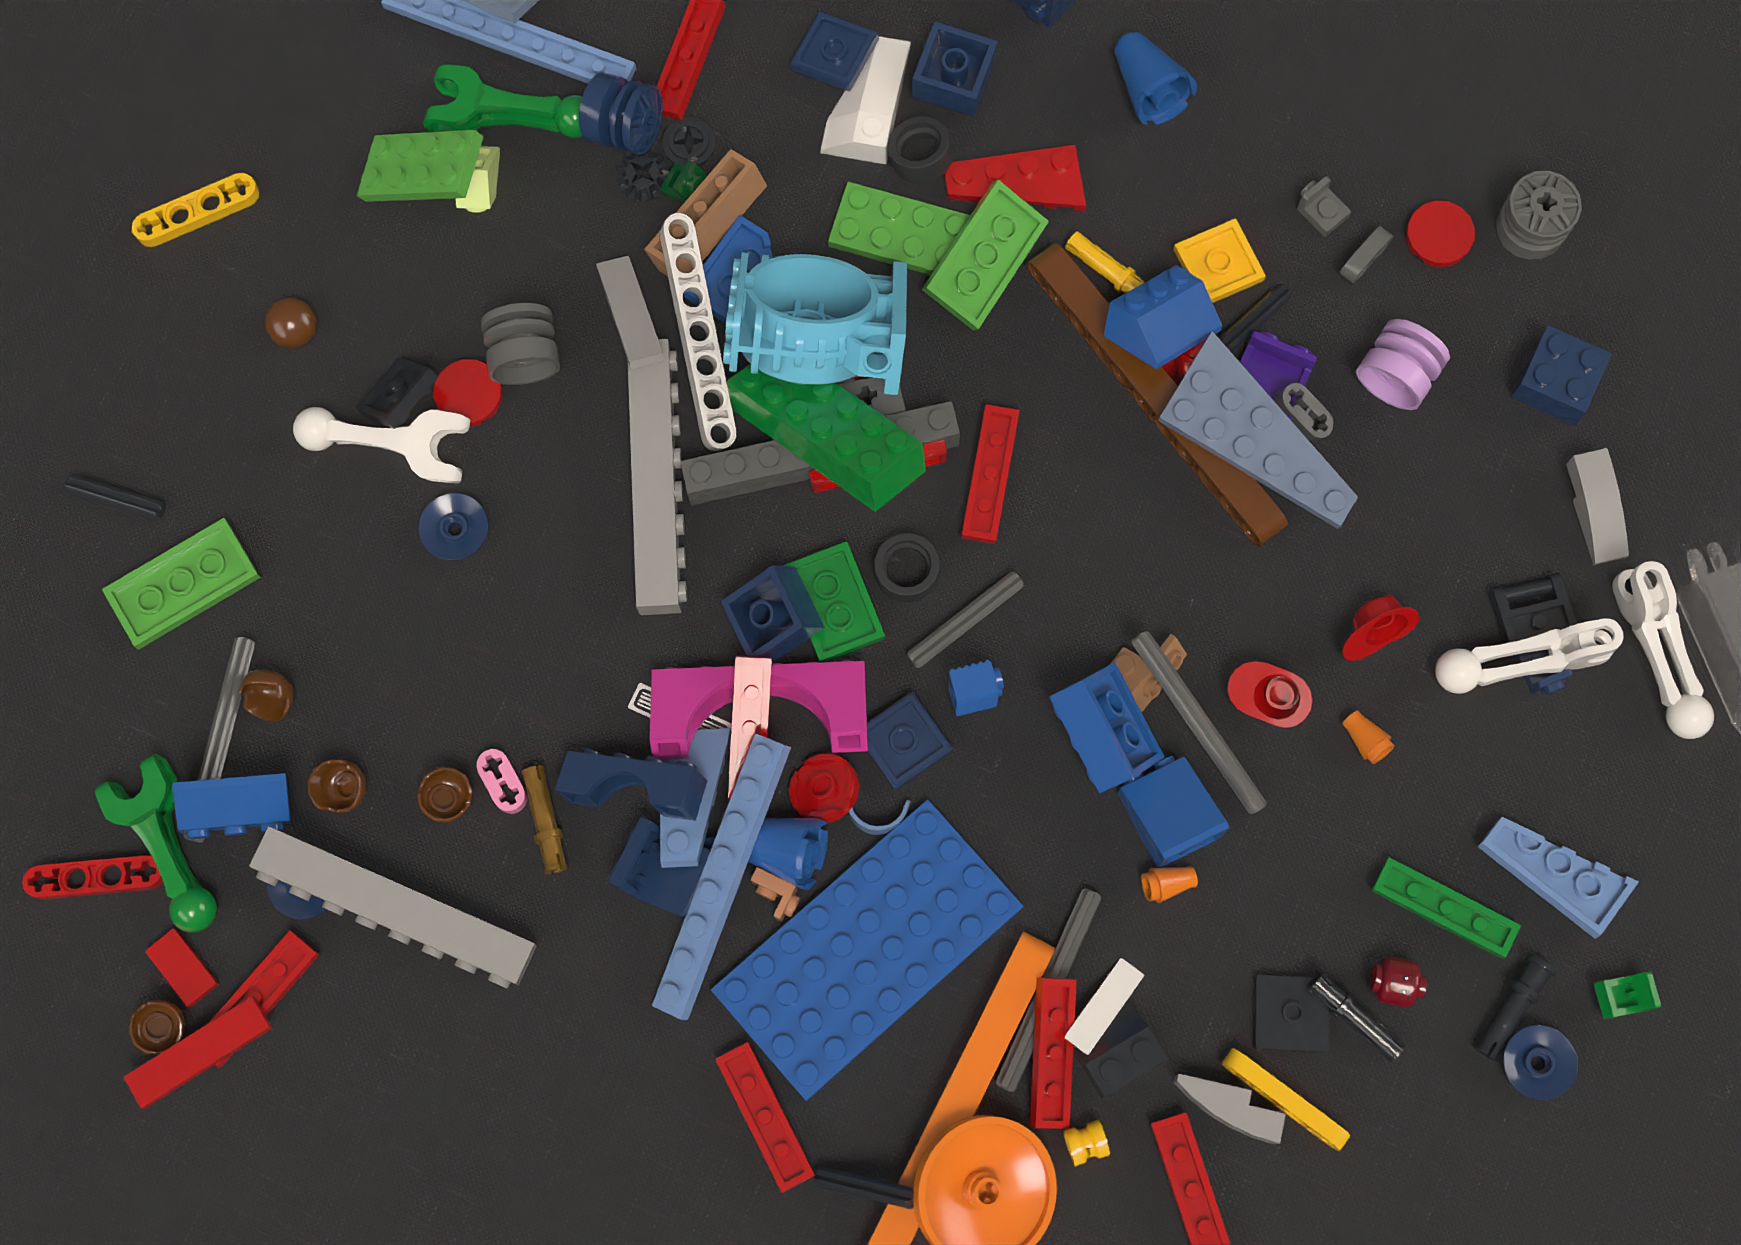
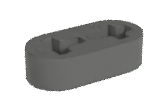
[1340,226,1394,284]
[1275,383,1334,441]

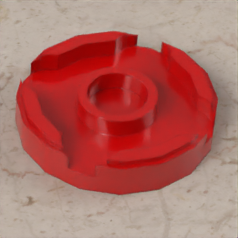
[1406,201,1475,268]
[433,359,503,427]
[789,753,860,824]

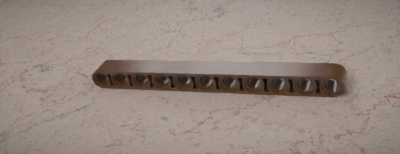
[1027,242,1288,547]

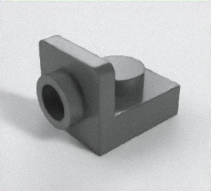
[1297,176,1352,237]

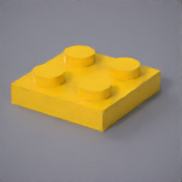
[1173,218,1266,303]

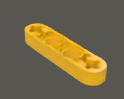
[132,173,259,247]
[1221,1048,1350,1151]

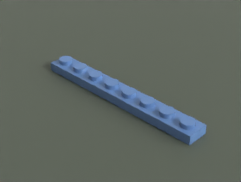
[381,0,636,84]
[652,734,791,1020]

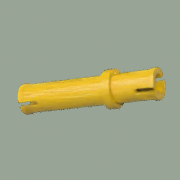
[1065,231,1145,293]

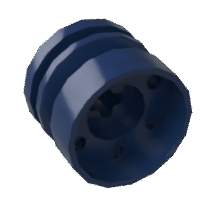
[579,72,663,155]

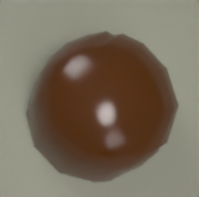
[265,297,317,349]
[238,669,294,722]
[307,759,366,813]
[417,767,472,823]
[128,999,186,1055]

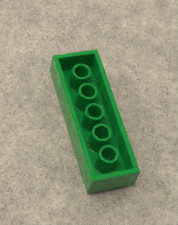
[726,363,926,512]

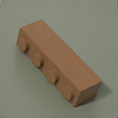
[644,149,767,276]

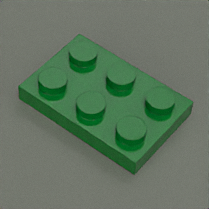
[783,541,885,663]

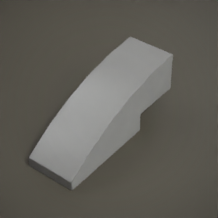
[1566,448,1629,565]
[1173,1074,1285,1144]

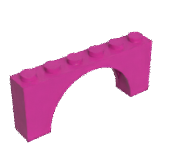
[650,660,868,760]

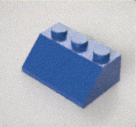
[1104,265,1222,369]
[1050,662,1164,794]
[172,773,291,839]

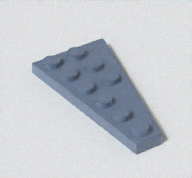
[1158,331,1358,529]

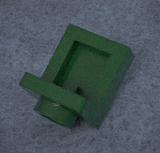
[659,161,708,203]

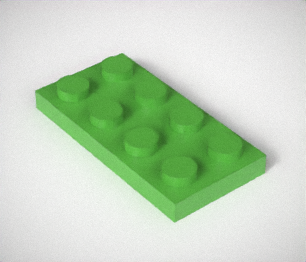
[357,130,483,202]
[922,180,1049,331]
[828,182,970,275]
[102,518,261,650]

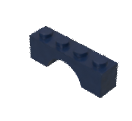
[555,749,707,821]

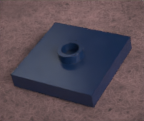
[790,12,879,92]
[867,692,953,791]

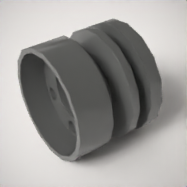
[1496,171,1582,260]
[481,303,560,385]

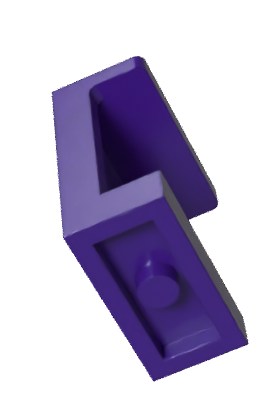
[1240,331,1317,420]

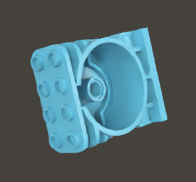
[723,252,907,395]

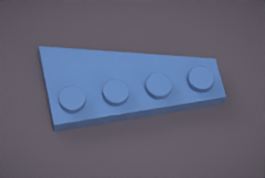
[660,728,732,868]
[1478,817,1639,939]

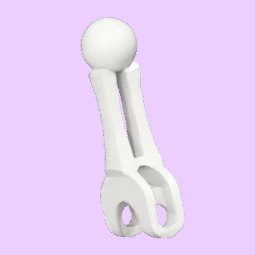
[293,407,470,484]
[1612,561,1714,739]
[1435,618,1623,694]

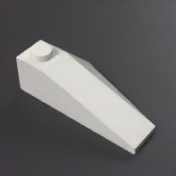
[821,37,911,164]

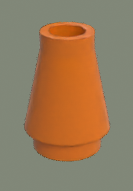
[1342,710,1394,764]
[1141,866,1198,903]

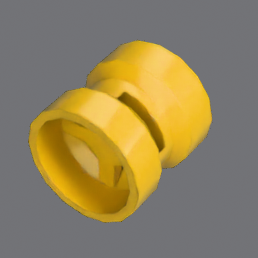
[1063,1120,1110,1166]

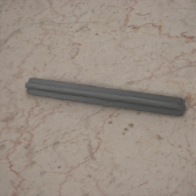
[1131,631,1266,814]
[183,637,255,843]
[996,889,1101,1092]

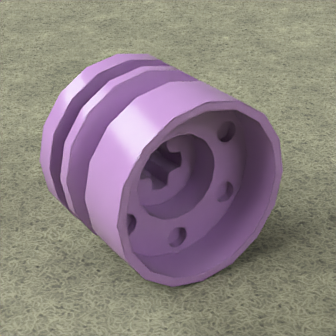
[1356,319,1450,410]

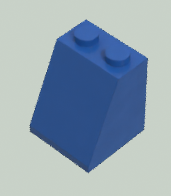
[1118,756,1230,868]

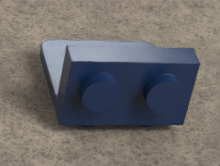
[608,817,710,917]

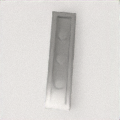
[596,255,664,369]

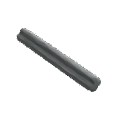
[907,571,1024,668]

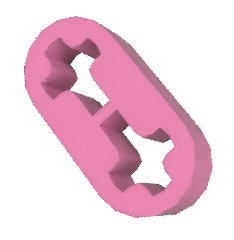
[476,749,527,814]

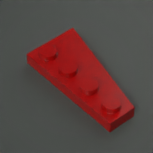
[944,145,1086,211]

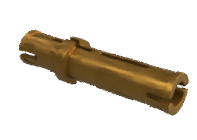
[522,765,568,874]

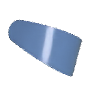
[849,800,911,835]

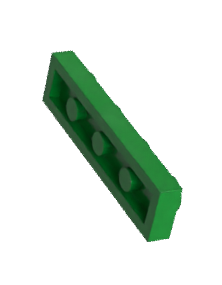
[1371,857,1521,959]

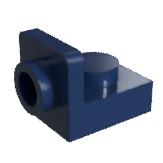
[1514,650,1572,695]

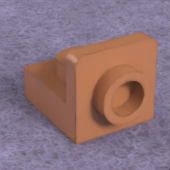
[751,867,800,922]

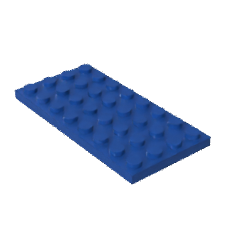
[711,799,1024,1102]

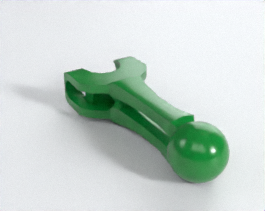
[423,65,583,139]
[95,754,217,933]

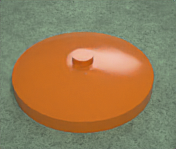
[913,1115,1057,1245]

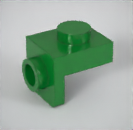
[1594,971,1661,1019]

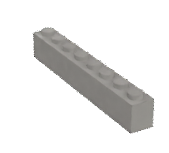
[628,339,687,615]
[249,826,537,989]

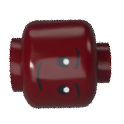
[1370,956,1427,1008]

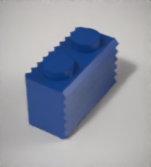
[948,660,1004,717]

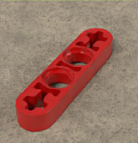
[22,855,163,900]

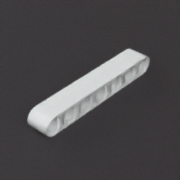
[660,213,736,452]

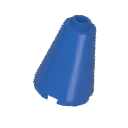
[1114,32,1197,125]
[748,818,828,890]

